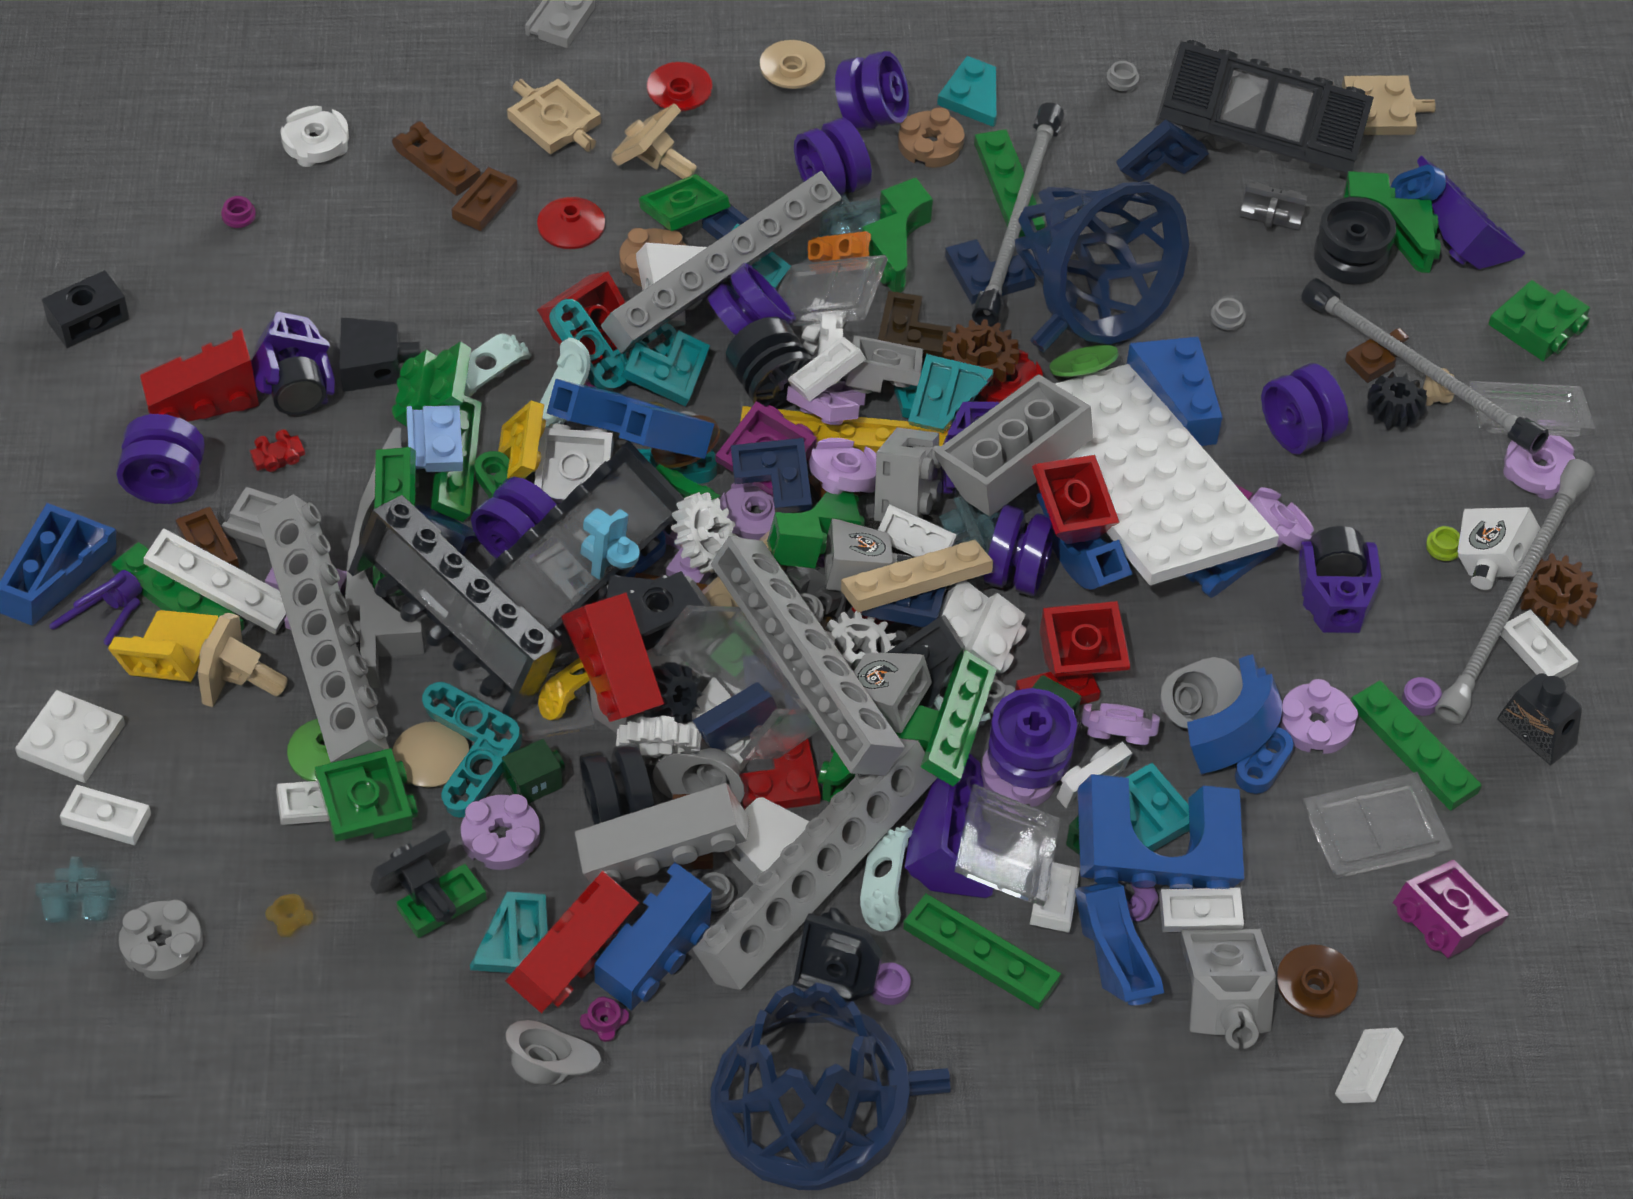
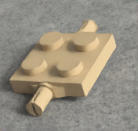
[1342,75,1435,135]
[507,79,601,154]

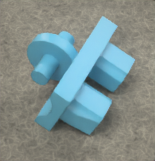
[580,508,640,580]

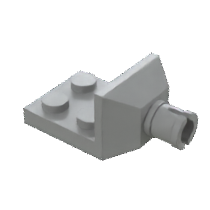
[1180,929,1276,1049]

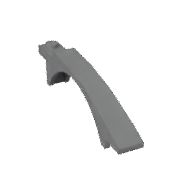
[345,428,424,688]

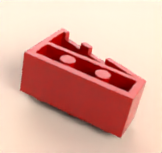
[140,328,259,422]
[561,592,664,722]
[505,871,639,1013]

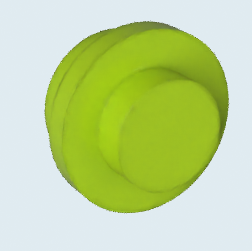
[1426,526,1460,561]

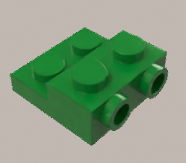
[1488,280,1590,362]
[392,341,471,427]
[315,748,418,842]

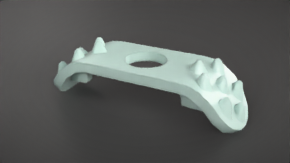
[464,334,532,397]
[540,338,591,428]
[860,826,913,931]

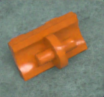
[808,231,871,273]

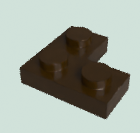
[878,291,951,359]

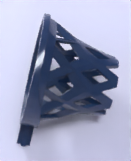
[1015,182,1189,353]
[710,983,951,1190]

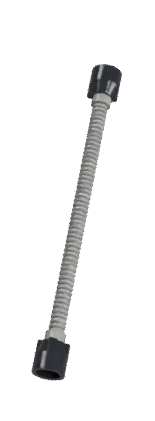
[972,102,1064,327]
[1301,278,1549,454]

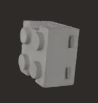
[874,427,942,522]

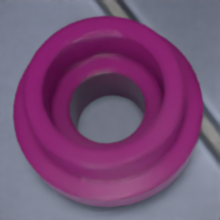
[221,196,256,228]

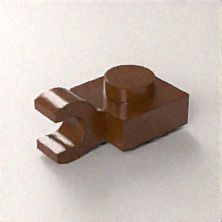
[1345,328,1409,383]

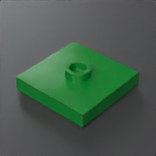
[638,174,730,232]

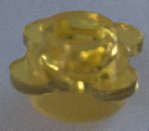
[265,894,314,937]

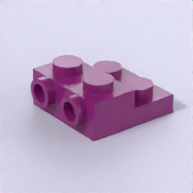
[715,401,817,496]
[1392,859,1509,958]

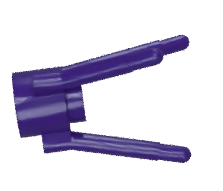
[49,570,142,646]

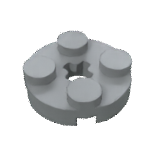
[119,900,203,979]

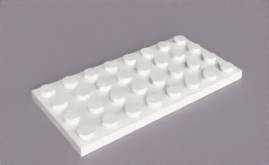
[1056,364,1279,585]

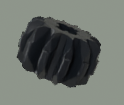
[1366,371,1427,432]
[643,662,705,724]

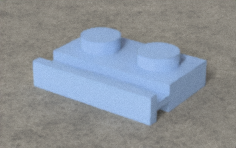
[407,406,463,472]

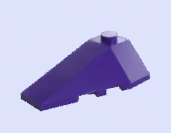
[1417,155,1526,269]
[905,753,995,898]

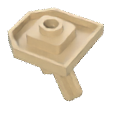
[612,103,696,179]
[198,613,288,707]

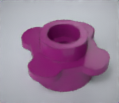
[580,997,629,1042]

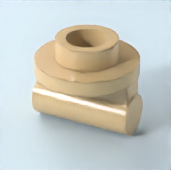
[1423,368,1455,406]

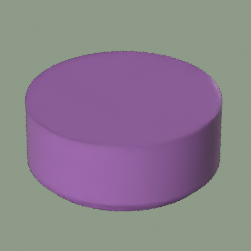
[1402,677,1442,716]
[871,963,911,1005]

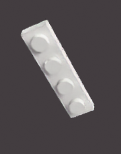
[144,528,286,635]

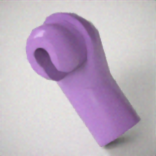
[1126,882,1159,921]

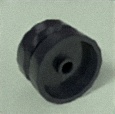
[1314,197,1396,284]
[579,742,654,825]

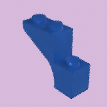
[1075,882,1164,1005]

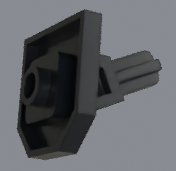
[370,830,456,923]
[793,908,883,1002]

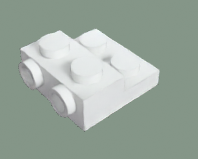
[534,424,614,503]
[939,580,1026,674]

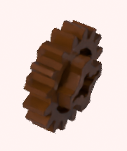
[942,319,1019,387]
[1520,553,1598,628]

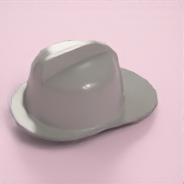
[1159,657,1243,729]
[653,748,745,803]
[505,1020,601,1085]

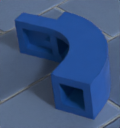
[1037,493,1132,590]
[1187,654,1282,774]

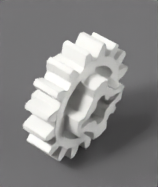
[671,493,738,574]
[825,611,897,672]
[616,716,701,765]

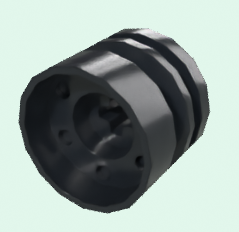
[725,316,813,410]

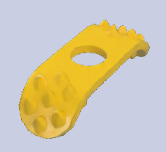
[538,658,590,720]

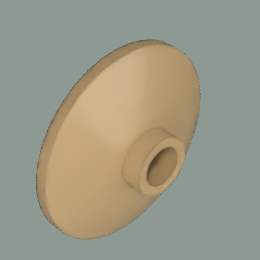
[760,40,825,89]

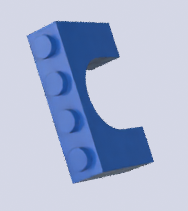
[546,379,714,459]
[1078,774,1244,889]

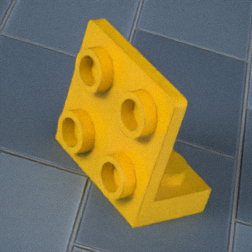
[108,610,219,682]

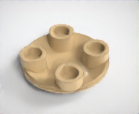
[392,722,469,788]

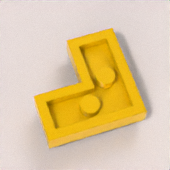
[498,400,546,479]

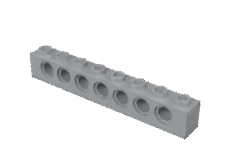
[601,171,842,354]
[257,494,389,763]
[711,536,905,776]
[693,738,938,990]

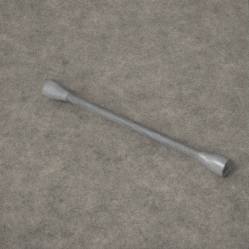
[1435,459,1595,724]

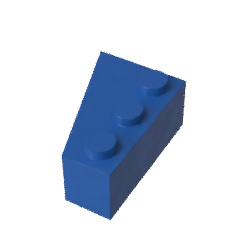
[1126,337,1222,446]
[0,503,116,626]
[595,862,712,1011]

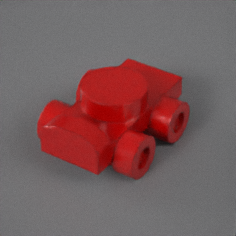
[249,429,305,472]

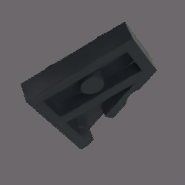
[886,615,965,708]

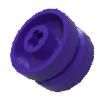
[835,51,909,132]
[794,117,872,197]
[708,263,796,335]
[1261,363,1349,454]
[116,414,205,504]
[471,477,567,559]
[984,505,1054,597]
[987,688,1077,789]

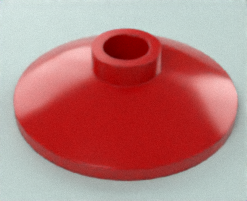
[647,62,713,111]
[537,197,605,249]

